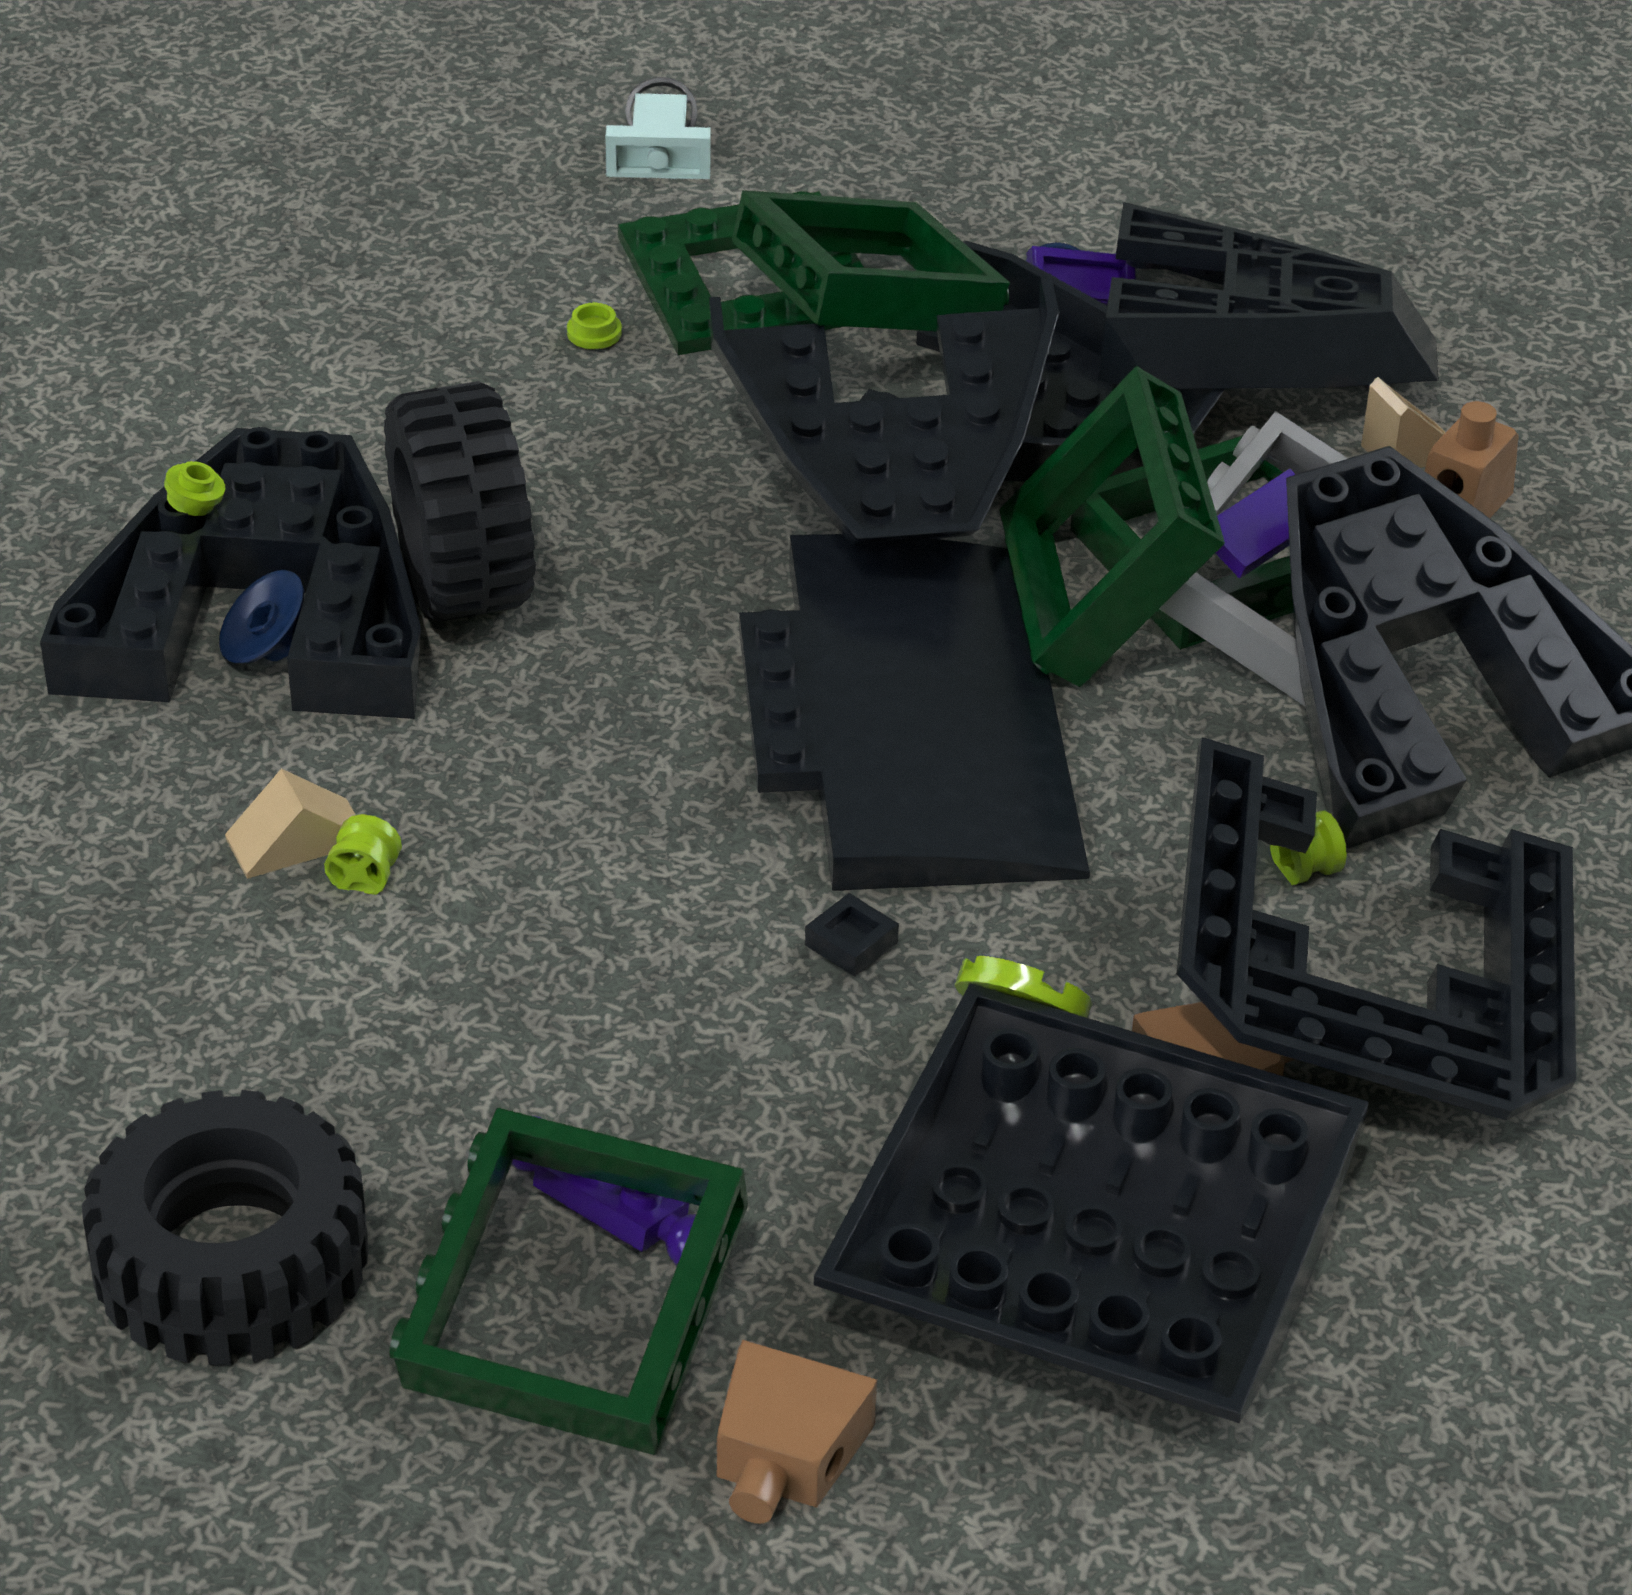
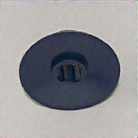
[219,570,304,664]

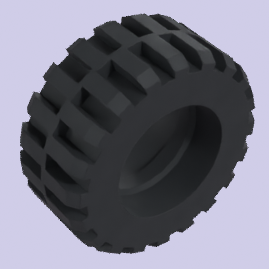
[384,381,536,622]
[82,1090,369,1365]

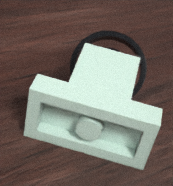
[606,77,711,179]

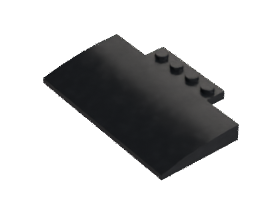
[739,534,1090,891]

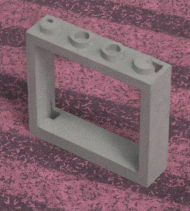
[1159,411,1348,706]

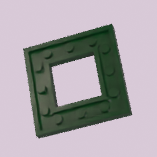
[618,191,864,355]

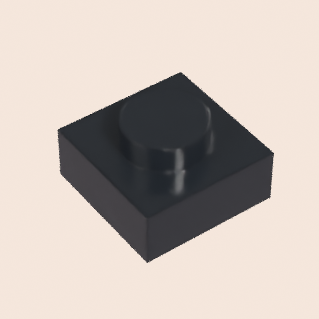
[805,893,899,977]

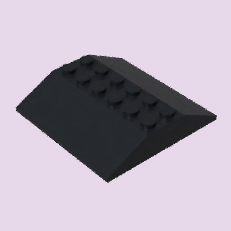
[814,983,1369,1423]

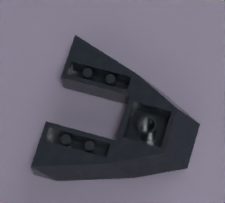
[40,427,421,719]
[1286,446,1632,849]

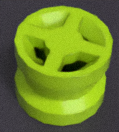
[1270,810,1347,885]
[324,814,402,895]

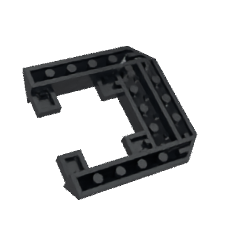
[1176,737,1576,1120]

